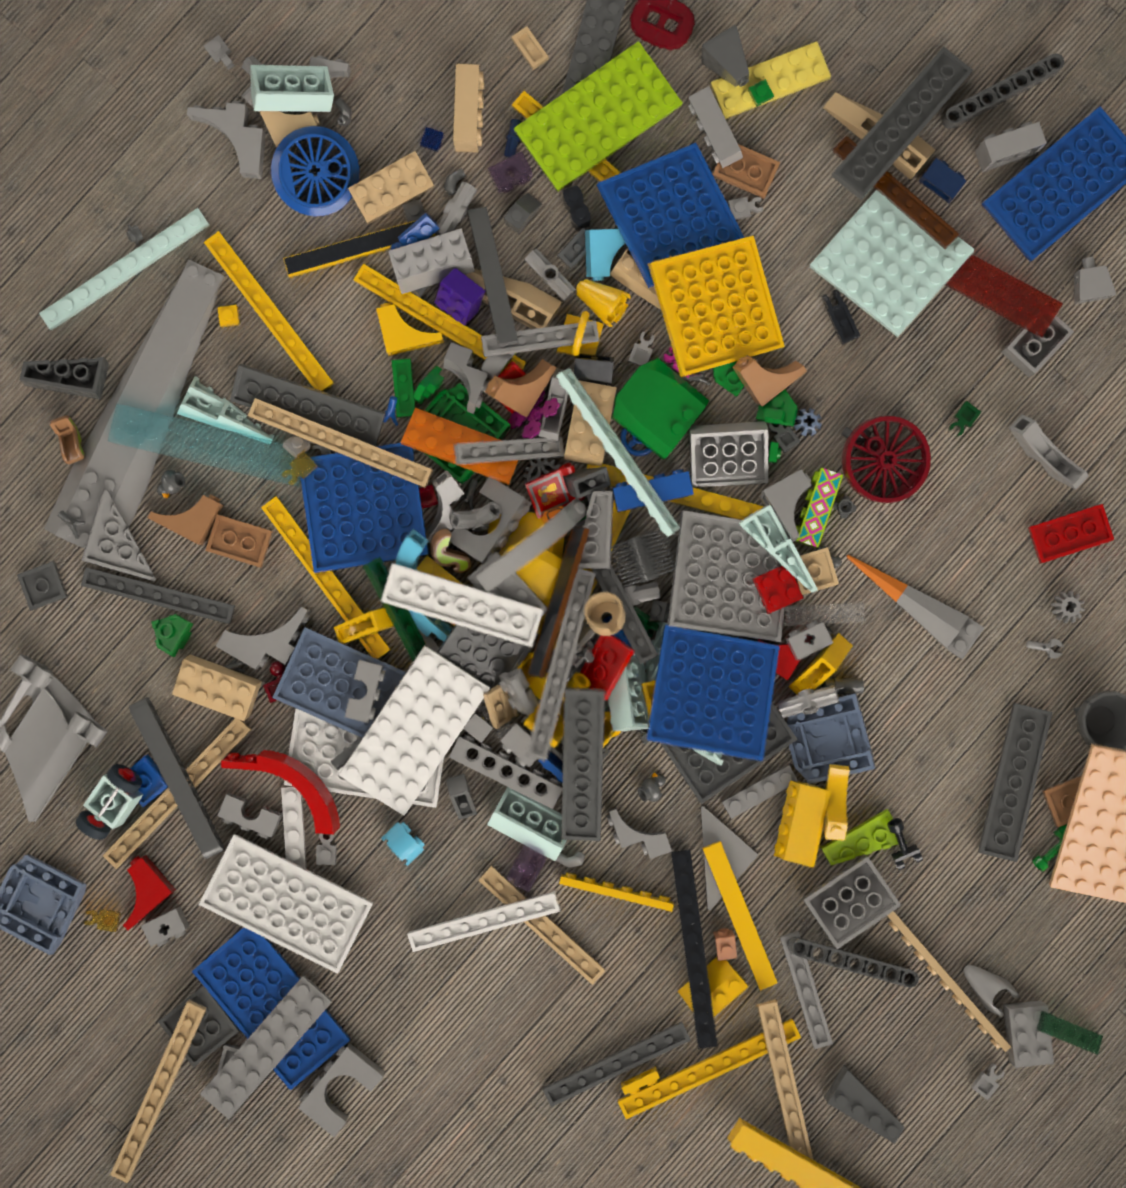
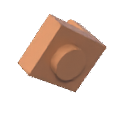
[713,928,737,961]

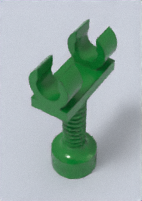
[1032,824,1067,872]

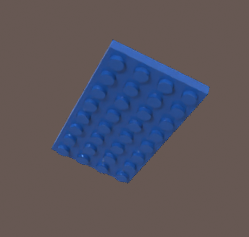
[982,106,1126,262]
[192,927,351,1091]

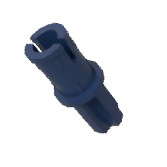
[504,119,522,159]

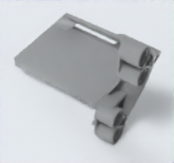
[0,654,108,822]

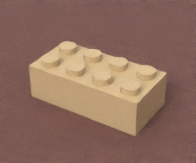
[453,64,484,153]
[348,151,434,224]
[564,380,617,467]
[172,654,262,721]

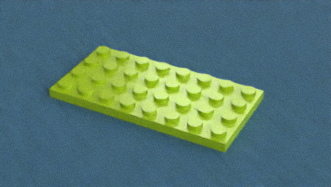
[514,41,683,192]

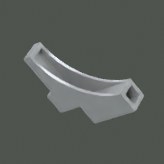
[187,101,266,179]
[216,607,311,669]

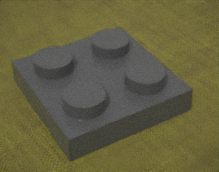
[17,561,68,611]

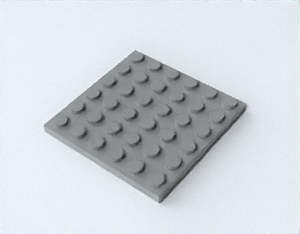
[668,511,785,642]

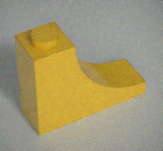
[376,303,444,356]
[334,608,394,644]
[789,633,853,695]
[823,764,850,841]

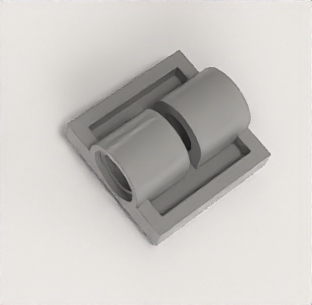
[499,669,538,715]

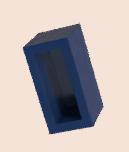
[919,158,967,204]

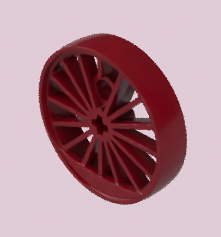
[842,416,931,503]

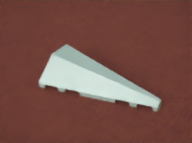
[177,376,274,445]

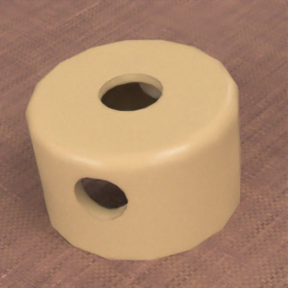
[584,592,626,636]

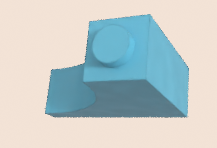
[585,229,625,281]

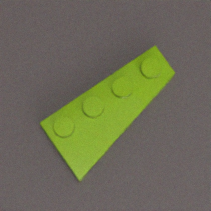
[820,809,898,865]

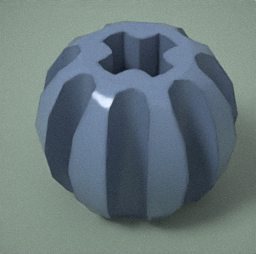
[794,408,822,436]

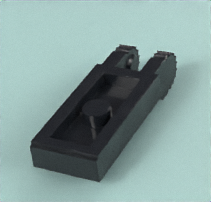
[822,289,860,345]

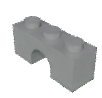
[345,660,386,723]
[218,793,283,839]

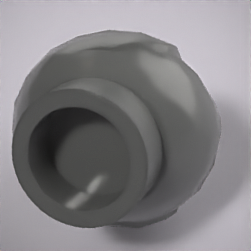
[157,470,185,498]
[638,773,666,802]

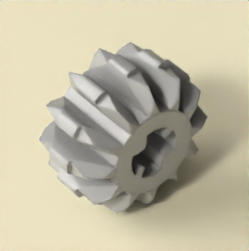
[1051,591,1085,623]

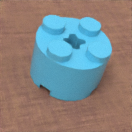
[381,822,425,866]

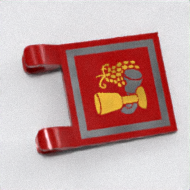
[525,463,585,519]

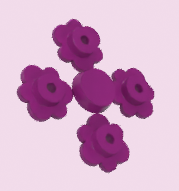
[508,390,560,439]

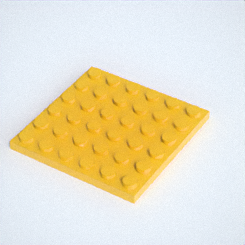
[648,235,785,377]

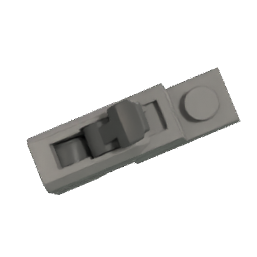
[547,616,600,672]

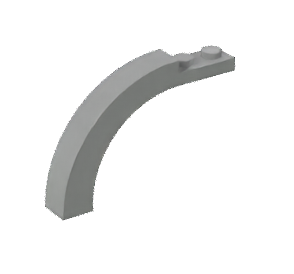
[475,498,587,592]

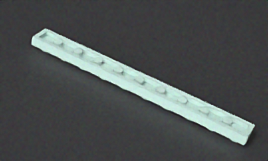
[39,208,210,330]
[557,368,680,537]

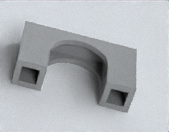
[449,478,531,564]
[298,1042,385,1137]

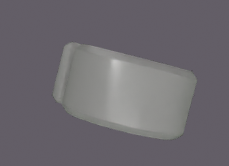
[481,353,516,380]

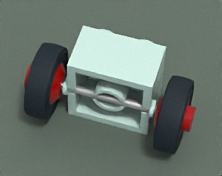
[75,764,144,840]

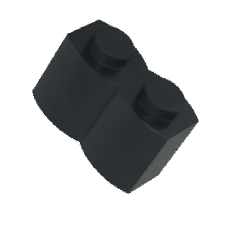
[563,185,591,231]

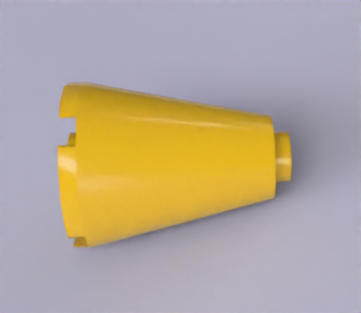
[576,279,631,327]

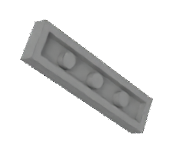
[721,765,798,819]

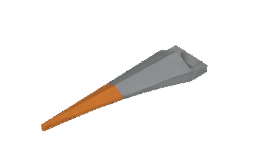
[846,555,984,660]

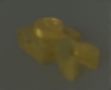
[282,451,318,485]
[84,909,121,932]

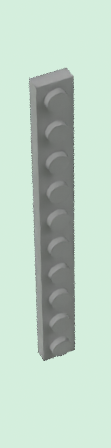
[526,568,596,761]

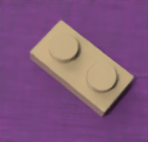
[511,26,549,70]

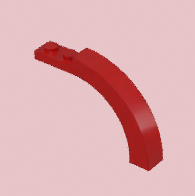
[221,750,340,835]

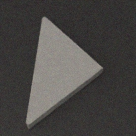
[81,489,156,581]
[701,805,758,910]

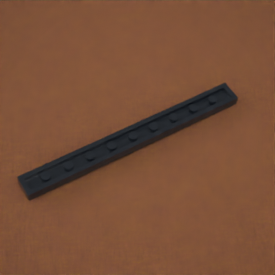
[671,850,718,1049]

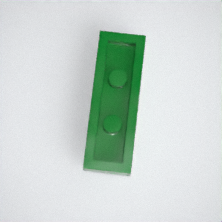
[391,358,416,418]

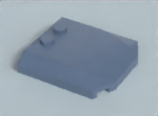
[787,693,875,784]
[0,854,86,955]

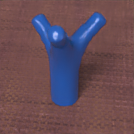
[383,396,399,426]

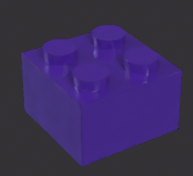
[435,268,485,326]

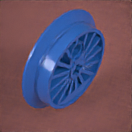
[271,126,360,216]

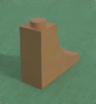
[733,355,807,407]
[485,359,557,417]
[148,494,224,546]

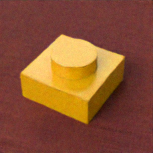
[217,305,240,327]

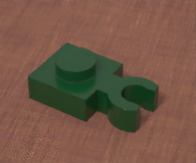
[948,400,981,436]
[633,606,659,638]

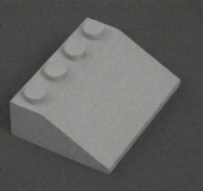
[689,421,768,488]
[802,855,901,949]

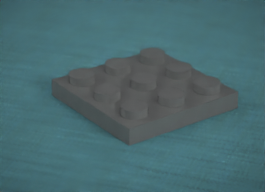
[158,986,240,1068]

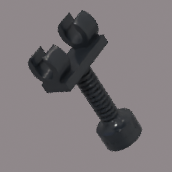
[887,818,923,871]

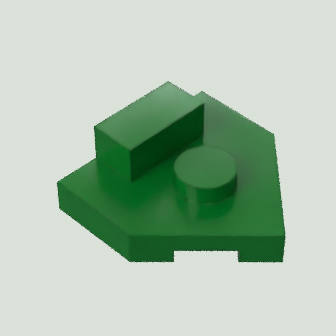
[712,361,744,397]
[413,366,445,404]
[756,389,798,426]
[151,614,193,657]

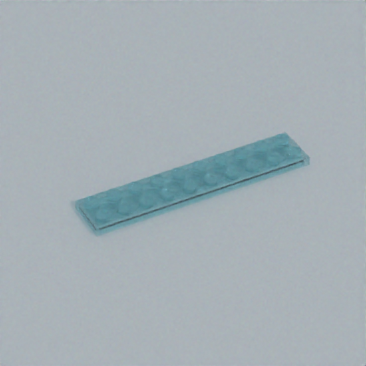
[108,404,308,487]

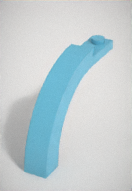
[396,529,453,641]

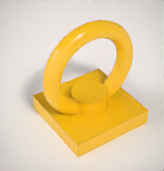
[557,311,604,357]

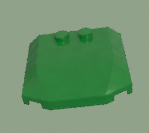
[611,358,709,460]
[424,383,511,484]

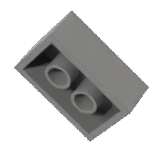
[975,121,1047,172]
[1001,306,1074,377]
[1003,1000,1054,1068]

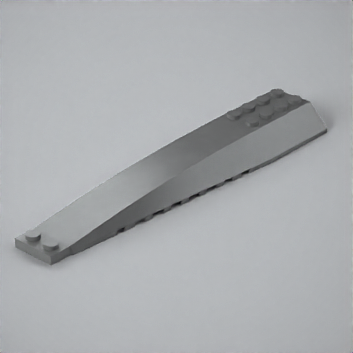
[44,259,224,549]

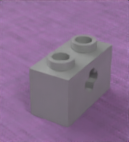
[786,620,833,660]
[141,906,190,947]

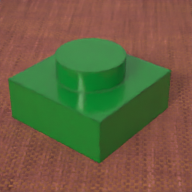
[748,79,774,107]
[768,442,781,464]

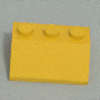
[678,957,748,1017]

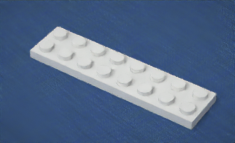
[381,563,543,647]

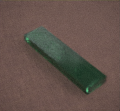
[1036,1011,1103,1055]

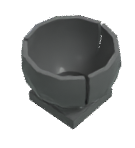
[1073,690,1126,750]

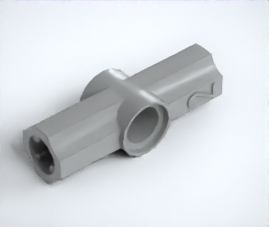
[435,181,477,235]
[525,248,576,302]
[623,582,660,606]
[778,685,839,718]

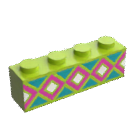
[795,468,843,549]

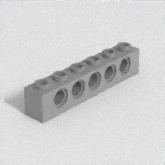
[449,734,563,809]

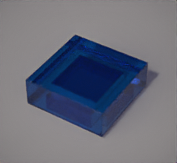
[420,127,444,152]

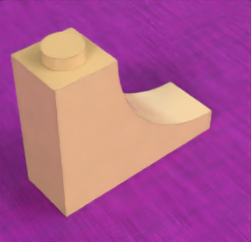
[260,111,321,147]

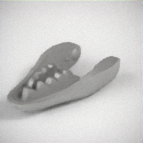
[963,965,1020,1017]

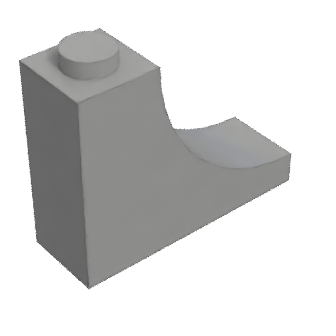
[759,469,811,542]

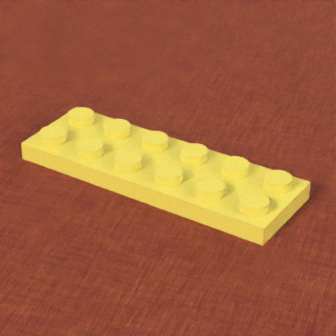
[711,42,831,119]

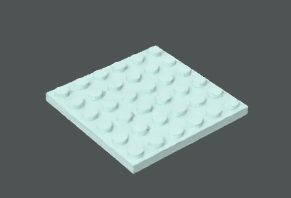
[810,190,975,337]

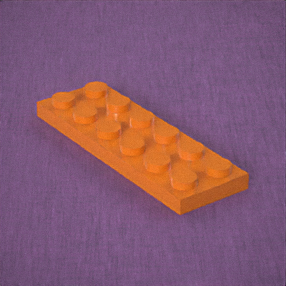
[401,408,519,485]

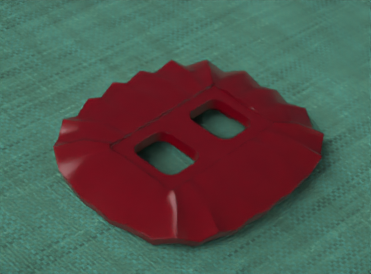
[630,0,695,51]

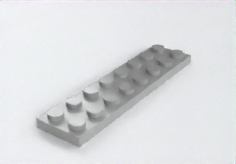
[200,975,333,1120]

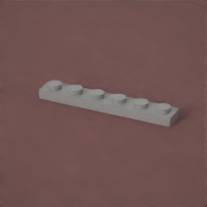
[481,321,599,357]
[454,437,565,465]
[780,931,833,1049]

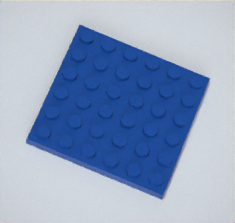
[597,143,744,288]
[298,443,429,573]
[646,625,779,761]

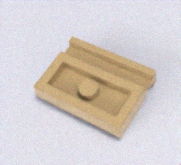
[483,685,518,729]

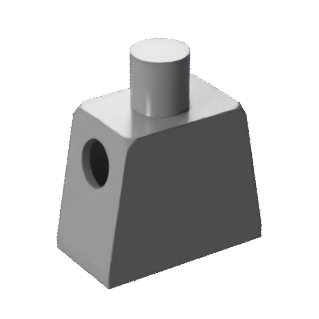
[1074,257,1116,304]

